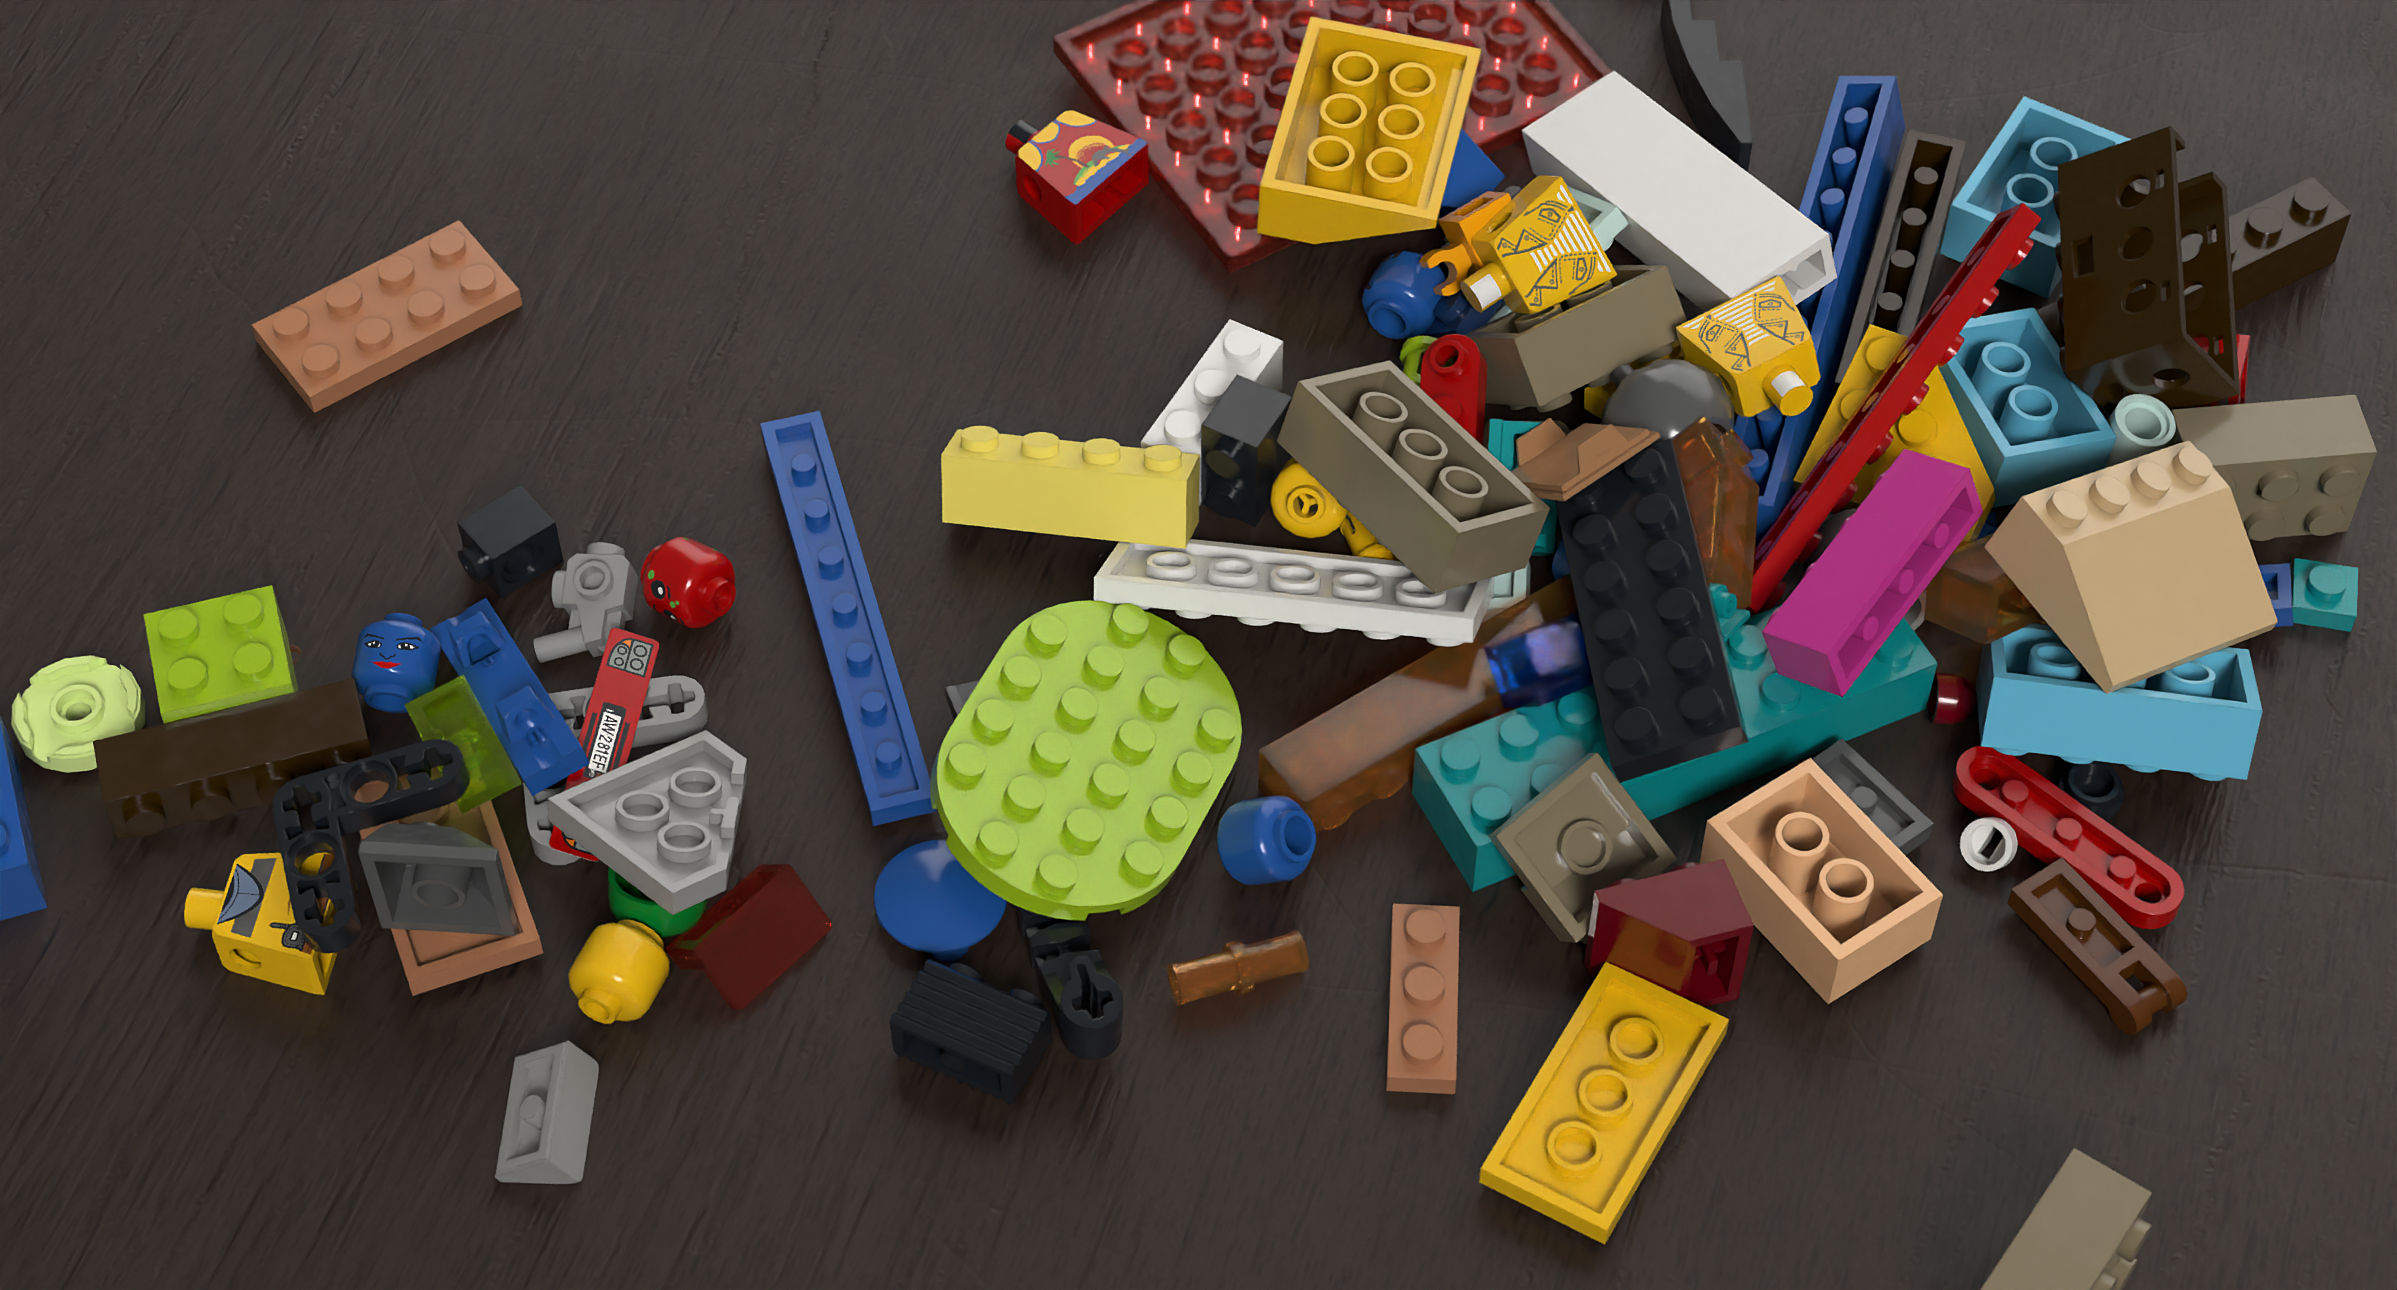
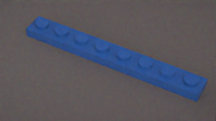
[760,411,937,826]

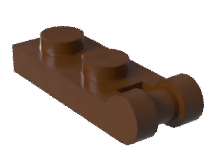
[2007,858,2187,1035]

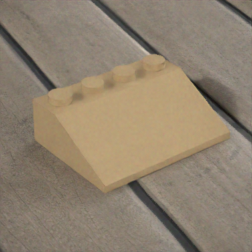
[1984,440,2278,694]

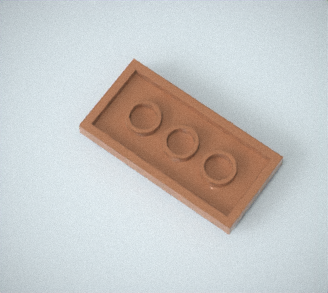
[252,220,522,413]
[355,735,543,996]

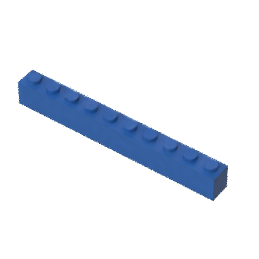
[1712,76,1906,555]

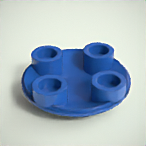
[874,840,1007,961]

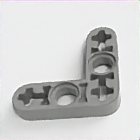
[523,675,708,865]

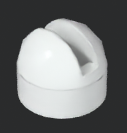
[1960,817,2018,871]

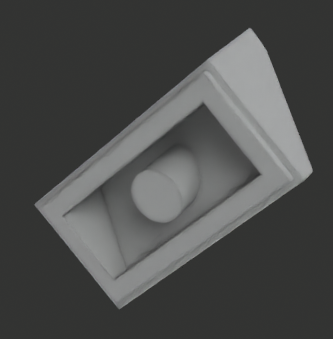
[495,1041,599,1184]

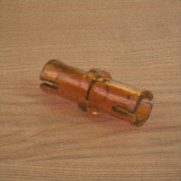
[1167,930,1309,1006]

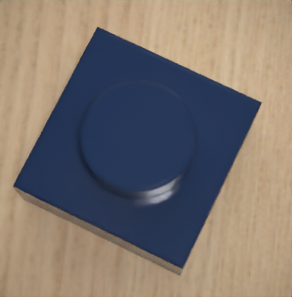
[1423,289,1503,339]

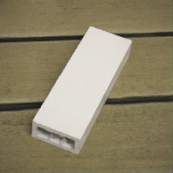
[1522,71,1837,312]

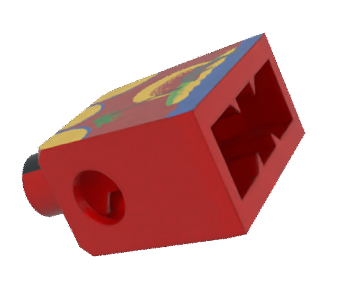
[1005,110,1149,245]

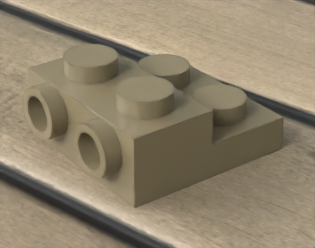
[1488,753,1677,944]

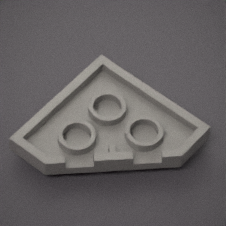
[548,730,747,915]

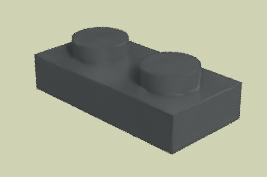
[1812,739,1934,855]

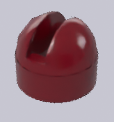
[1928,672,1977,725]

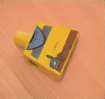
[184,852,357,995]

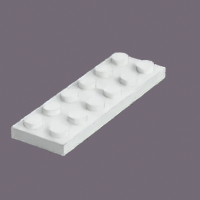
[1094,539,1495,647]

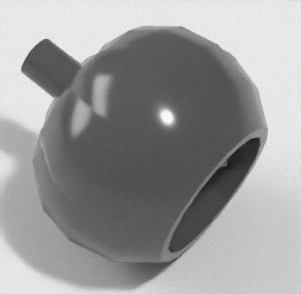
[1601,359,1735,488]

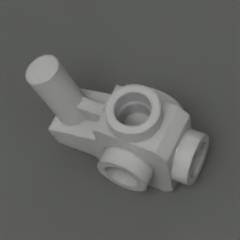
[533,542,639,663]

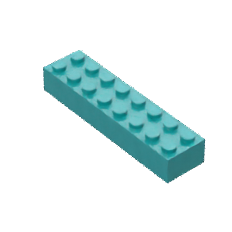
[1412,605,1938,892]

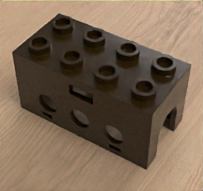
[2053,126,2240,415]

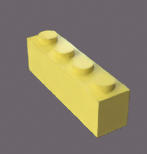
[941,426,1200,549]

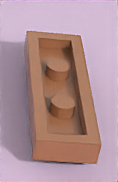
[1386,903,1460,1094]

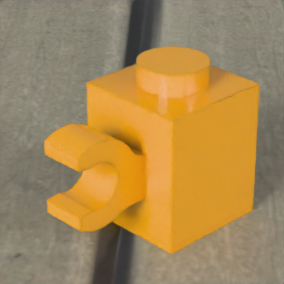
[1419,191,1512,296]

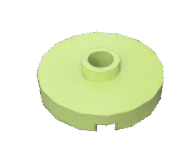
[11,655,146,773]

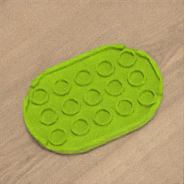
[930,600,1242,921]

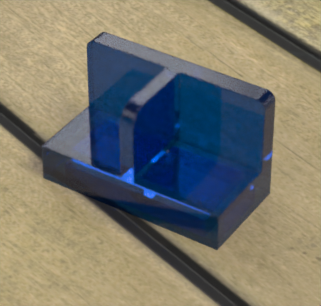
[1484,609,1594,709]

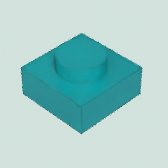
[2290,558,2358,632]

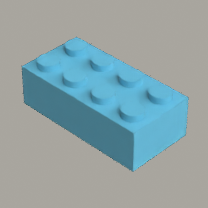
[1975,617,2262,781]

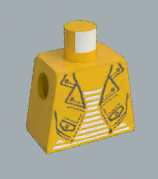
[1460,175,1617,314]
[1676,276,1821,417]

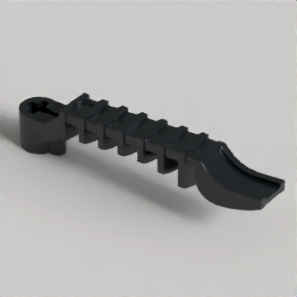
[945,680,1124,1060]

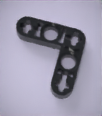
[272,739,470,954]

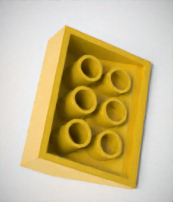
[1257,17,1481,244]

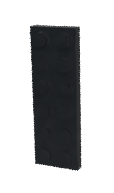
[1555,438,1749,783]

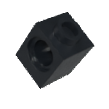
[457,485,564,599]

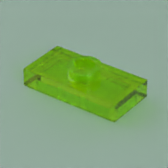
[404,675,522,814]

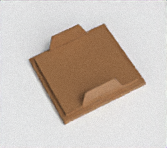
[1511,418,1661,501]

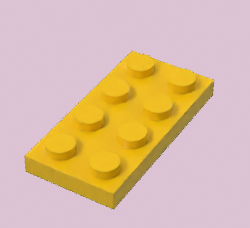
[1479,962,1729,1244]

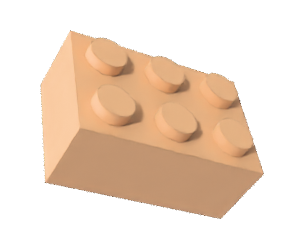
[1699,758,1943,1004]

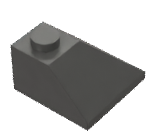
[358,822,518,936]

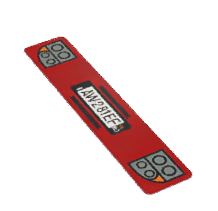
[549,628,659,861]

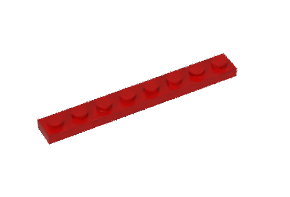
[1727,203,2042,615]

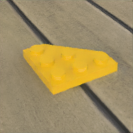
[1793,324,1996,553]

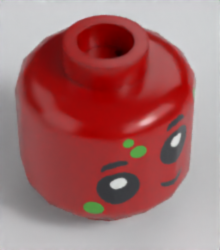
[640,537,736,628]

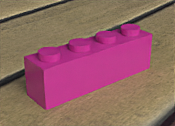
[1762,449,1983,697]

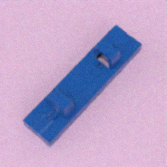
[430,598,590,796]

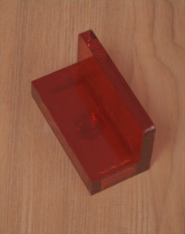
[665,864,832,1010]

